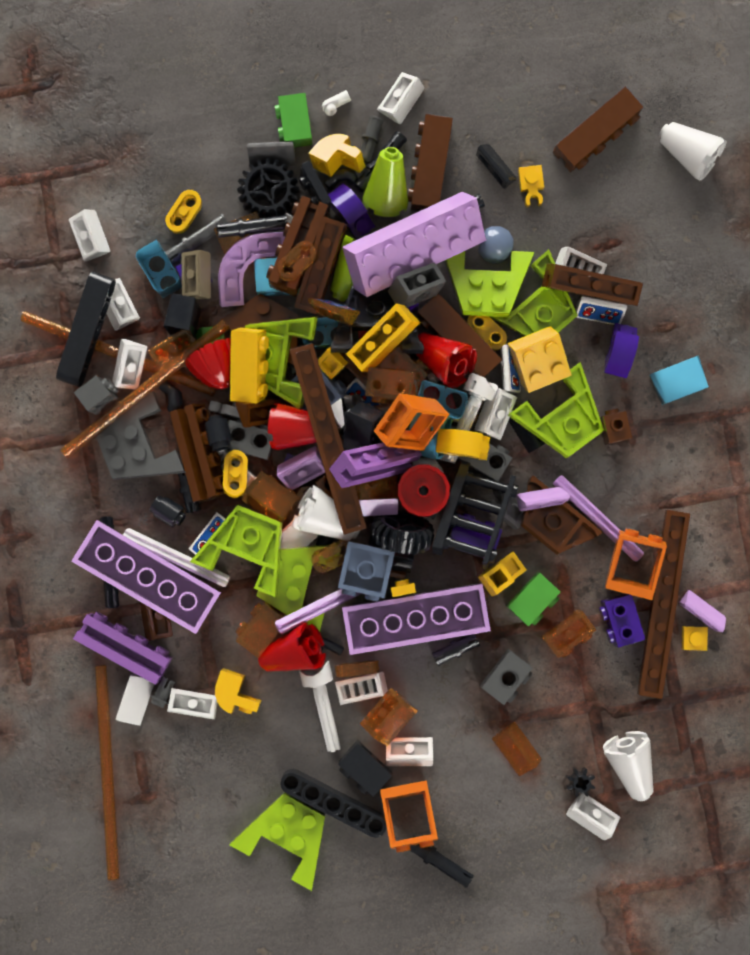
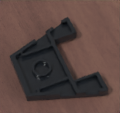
[331,286,424,354]

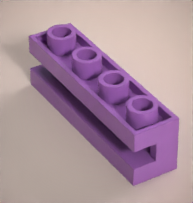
[329,443,422,488]
[73,612,173,685]

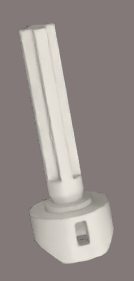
[443,373,498,463]
[299,661,341,752]

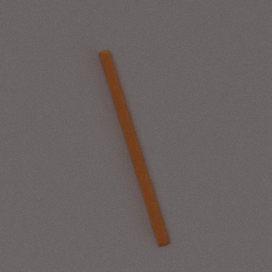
[21,311,217,397]
[60,320,230,458]
[95,665,119,880]

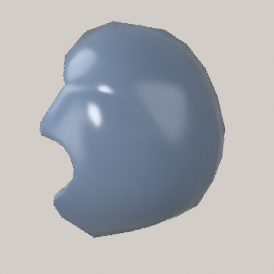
[478,226,514,264]

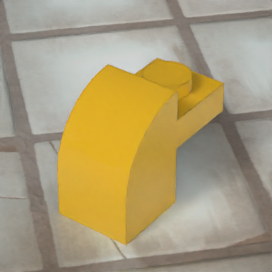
[309,134,365,177]
[436,429,490,460]
[478,551,527,597]
[215,668,262,714]

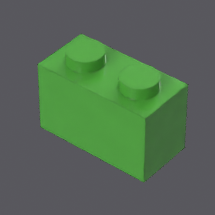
[275,93,313,148]
[506,572,560,626]

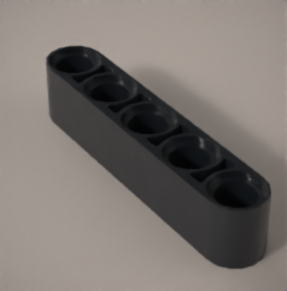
[56,271,116,387]
[280,768,386,838]

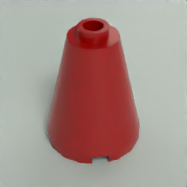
[415,332,477,388]
[268,403,317,450]
[258,622,326,672]

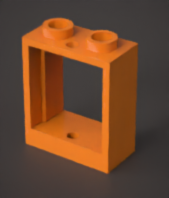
[374,393,449,451]
[605,529,667,600]
[380,780,438,853]

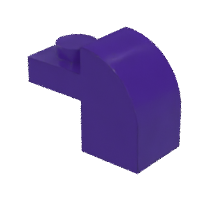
[328,184,375,240]
[604,323,639,378]

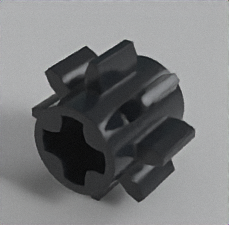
[566,767,595,797]

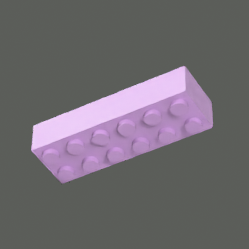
[342,192,486,297]
[71,520,221,634]
[342,583,491,655]

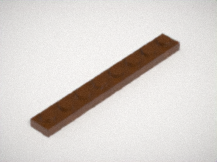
[290,343,367,535]
[637,510,690,699]

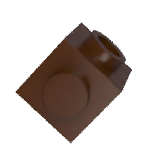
[600,408,632,445]

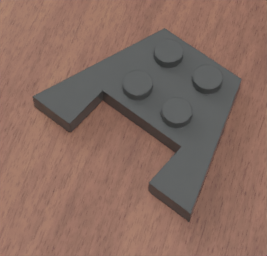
[96,389,185,480]

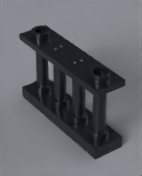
[432,460,519,570]

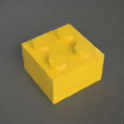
[508,326,572,393]

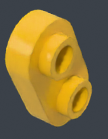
[165,190,202,234]
[467,315,507,351]
[223,450,248,498]

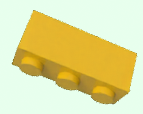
[346,303,420,372]
[230,328,269,404]

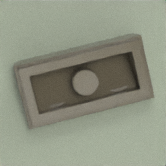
[181,250,211,299]

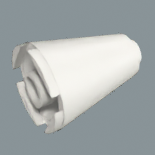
[659,122,727,181]
[292,485,360,541]
[603,731,653,801]

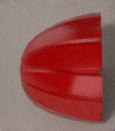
[185,338,231,390]

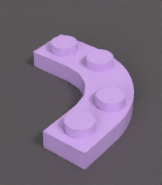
[218,231,285,307]

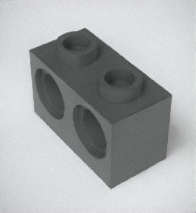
[73,375,120,416]
[228,418,273,461]
[457,444,512,482]

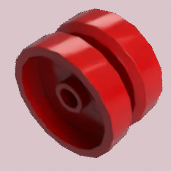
[398,464,450,517]

